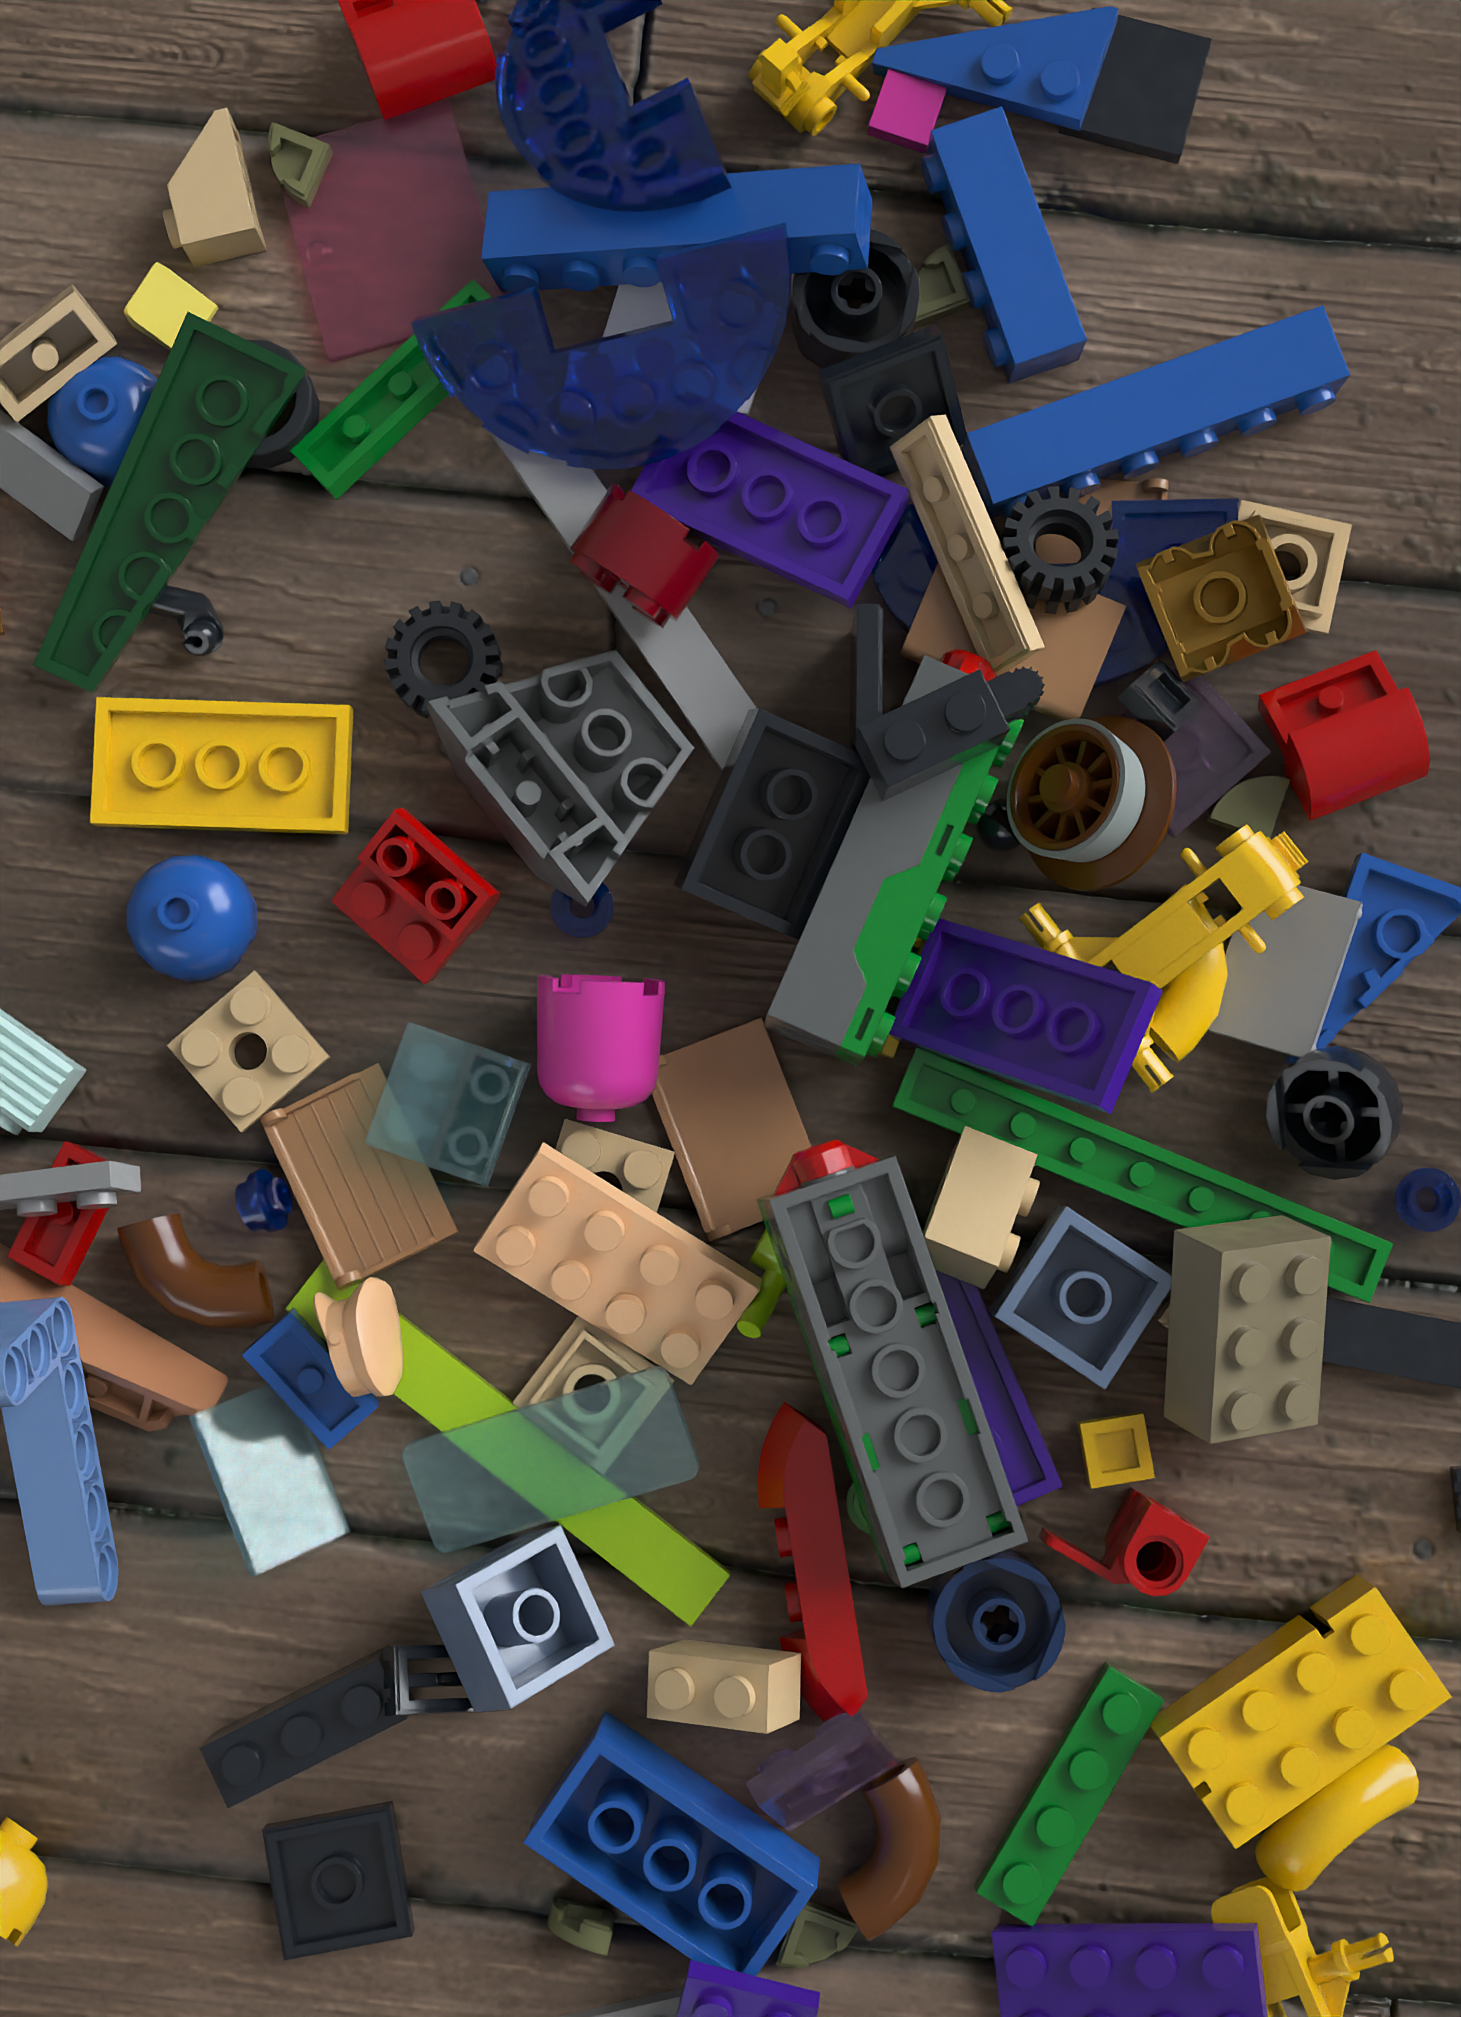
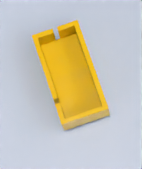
[1150,1575,1452,1849]

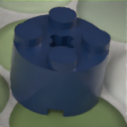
[927,1549,1066,1693]

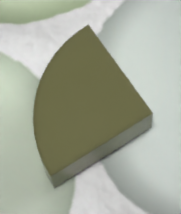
[267,122,333,209]
[914,244,970,329]
[1206,776,1290,838]
[547,1898,615,1956]
[775,1900,858,1969]

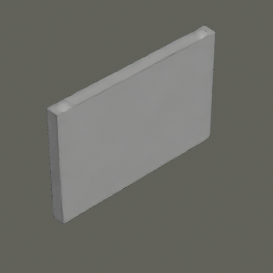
[1207,885,1363,1058]

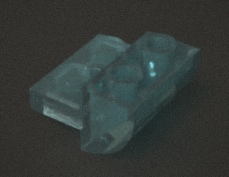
[365,1022,531,1187]

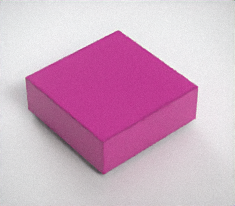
[867,68,947,154]

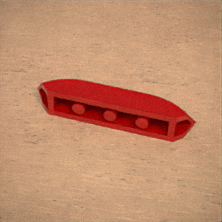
[757,1401,868,1732]

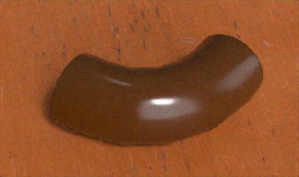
[117,1213,274,1329]
[837,1757,941,1941]

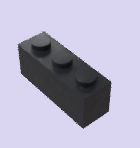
[199,1645,415,1808]

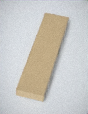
[890,415,1045,676]

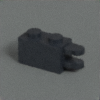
[854,666,1045,801]

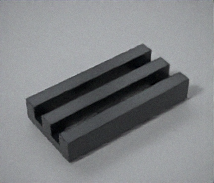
[382,1645,511,1717]

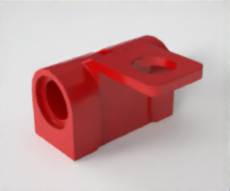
[1038,1487,1210,1596]

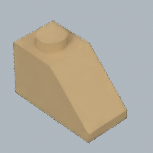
[163,108,266,268]

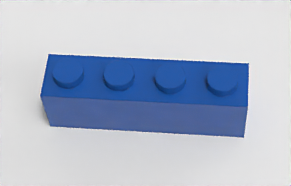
[921,106,1087,384]

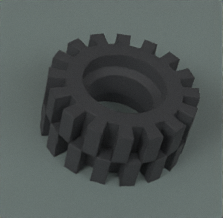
[1000,486,1119,614]
[384,600,503,719]

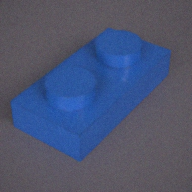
[242,1308,379,1450]

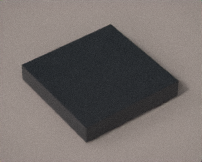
[1058,8,1212,164]
[817,324,967,477]
[850,604,883,752]
[262,1801,415,1961]

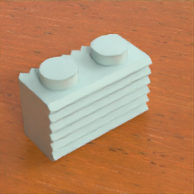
[0,1008,87,1135]

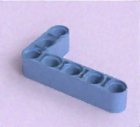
[0,1297,119,1606]

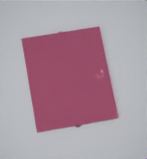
[280,100,510,363]

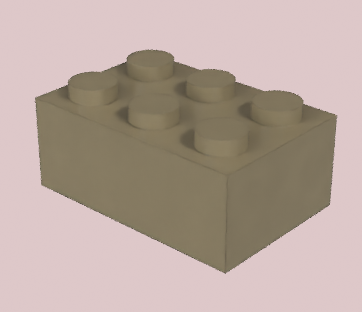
[1164,1215,1331,1444]

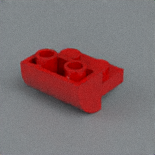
[338,0,501,121]
[1257,650,1430,821]
[331,808,501,984]

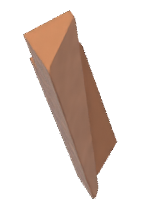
[0,1243,228,1432]

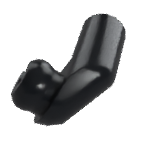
[149,585,224,656]

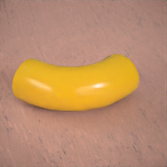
[1149,884,1228,1063]
[1255,1744,1419,1892]

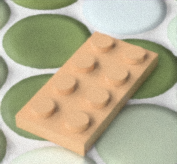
[473,1142,762,1385]

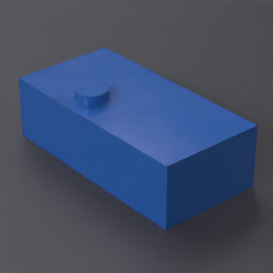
[523,1711,820,1976]

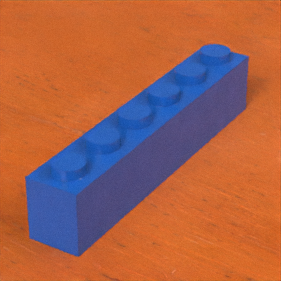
[481,164,872,295]
[961,305,1350,519]

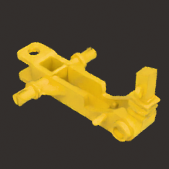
[748,0,1013,136]
[1018,824,1308,1093]
[1211,1876,1394,2017]

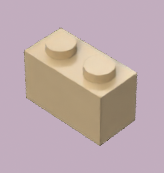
[0,284,117,422]
[922,1126,1040,1289]
[647,1639,801,1734]

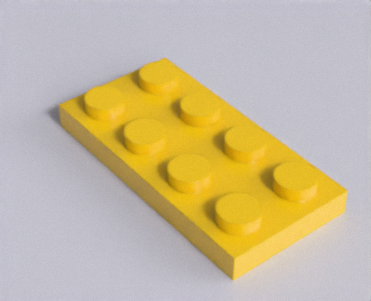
[90,697,353,834]

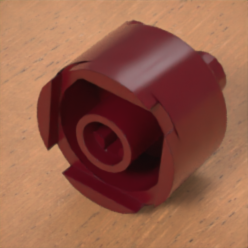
[569,483,720,629]

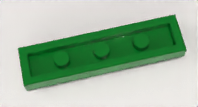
[290,279,519,500]
[974,1662,1165,1927]

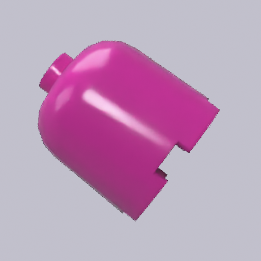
[537,974,665,1122]

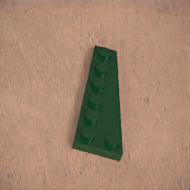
[33,311,307,693]

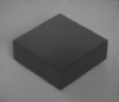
[1117,660,1204,742]

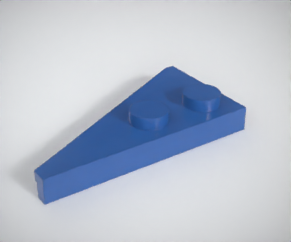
[872,6,1118,131]
[1284,853,1461,1065]

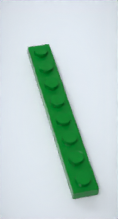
[891,1047,1393,1303]

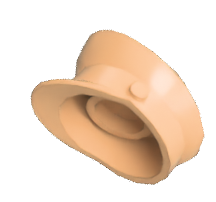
[313,1277,403,1397]

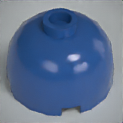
[47,356,157,487]
[126,855,258,982]

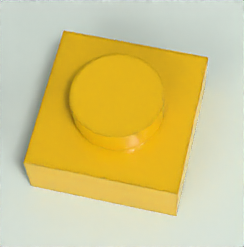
[1077,1411,1155,1489]

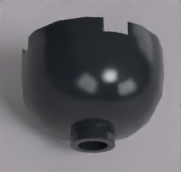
[1266,1046,1403,1180]

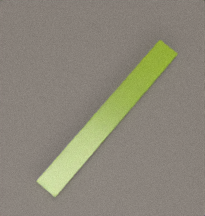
[285,1260,730,1627]

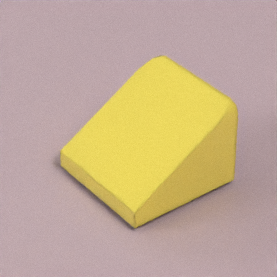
[124,262,219,350]

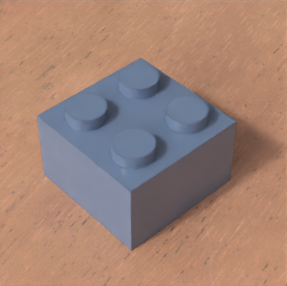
[987,1206,1172,1389]
[420,1525,615,1712]

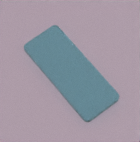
[402,1366,700,1553]

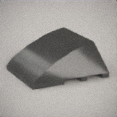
[426,650,694,906]

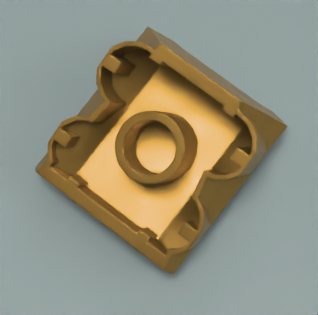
[1136,514,1307,682]

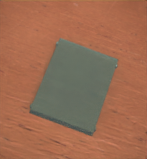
[189,1384,350,1577]

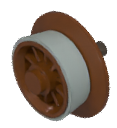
[1007,716,1177,891]

